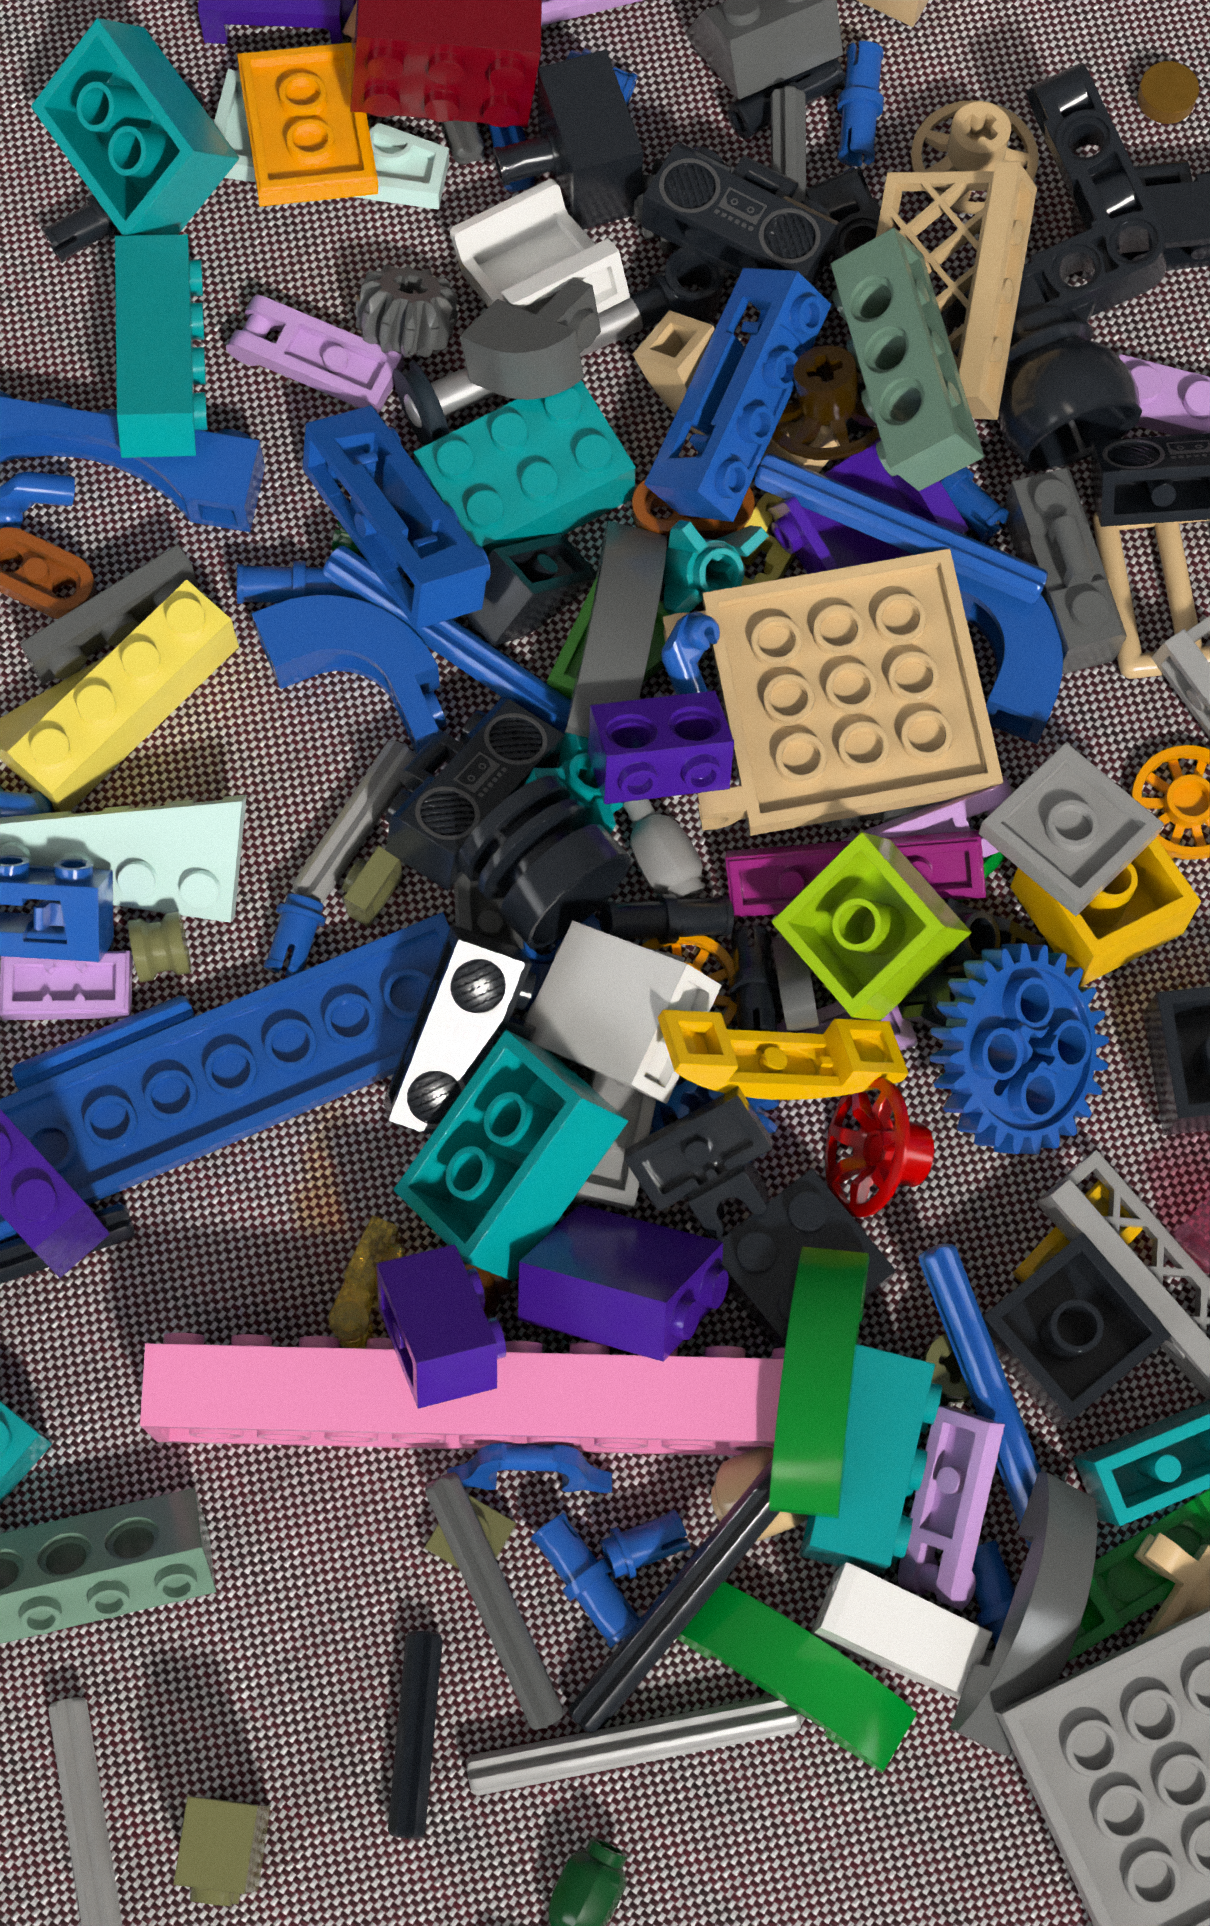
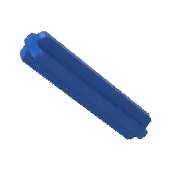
[11,995,195,1091]

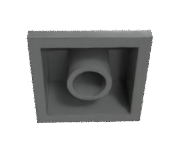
[687,0,843,100]

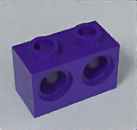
[588,691,734,804]

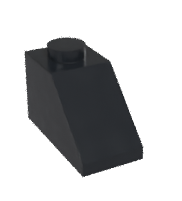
[465,533,597,646]

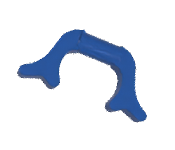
[447,1443,612,1493]

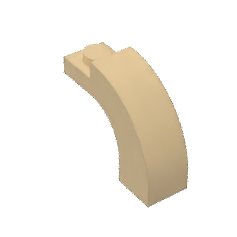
[633,310,837,475]

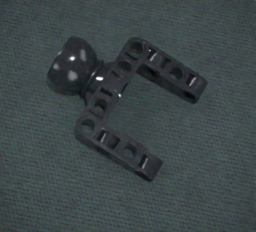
[806,62,1167,471]

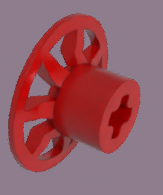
[825,1077,934,1218]

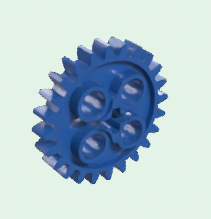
[929,943,1109,1155]

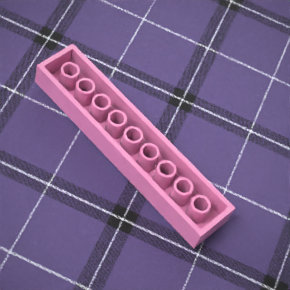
[140,1333,785,1456]

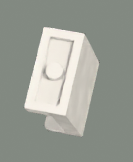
[450,179,630,314]
[526,920,722,1104]

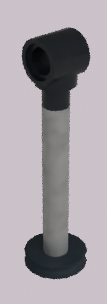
[393,248,725,447]

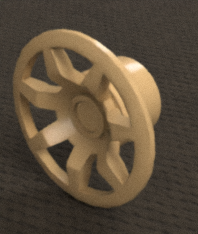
[911,100,1039,214]

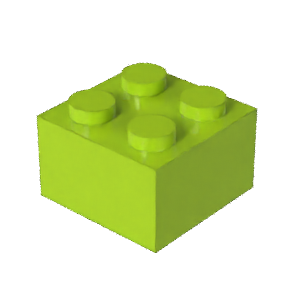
[772,832,972,1021]

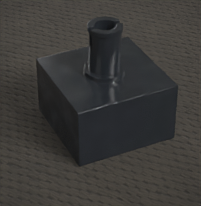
[493,49,643,230]

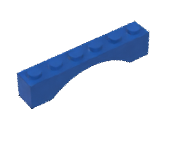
[0,391,265,532]

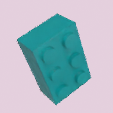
[31,18,240,236]
[414,380,636,557]
[393,1030,628,1282]
[799,1344,942,1576]

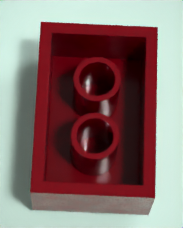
[350,0,542,127]

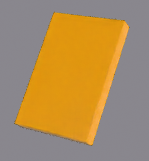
[237,42,378,207]

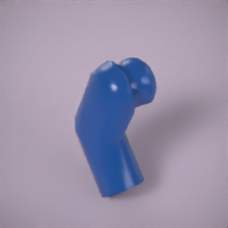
[0,472,75,529]

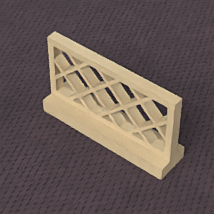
[857,161,1037,420]

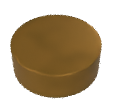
[1137,61,1199,124]

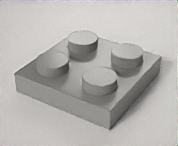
[978,742,1164,916]

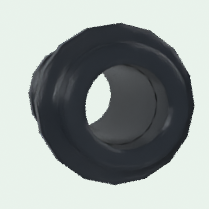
[41,195,117,263]

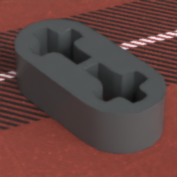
[772,937,820,1032]

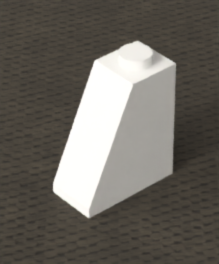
[811,1562,994,1700]

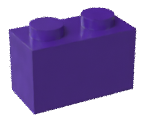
[377,1244,506,1409]

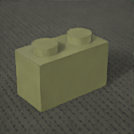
[173,1796,271,1906]

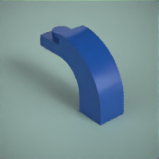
[912,554,1063,744]
[251,595,447,754]

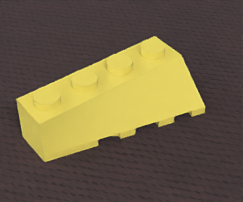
[0,579,239,812]

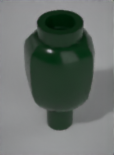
[549,1837,628,1926]

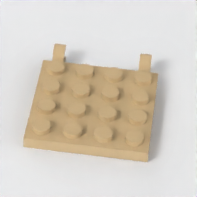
[663,549,1003,836]

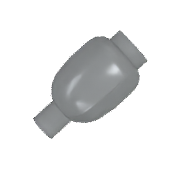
[623,799,705,899]

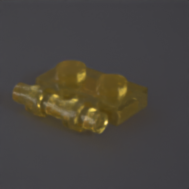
[329,1215,405,1349]

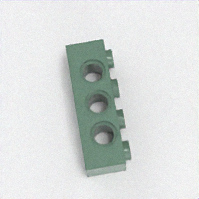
[830,227,984,491]
[0,1488,216,1644]

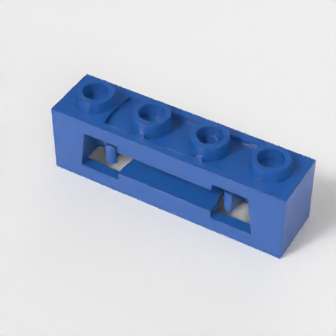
[644,268,832,522]
[302,405,491,630]
[0,855,114,962]

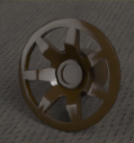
[771,345,881,460]

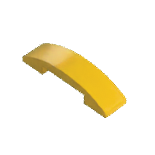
[657,1010,909,1100]

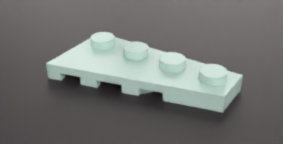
[214,68,449,210]
[0,795,247,922]

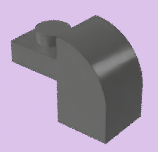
[460,277,601,400]

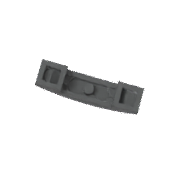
[565,521,667,738]
[950,1472,1097,1756]

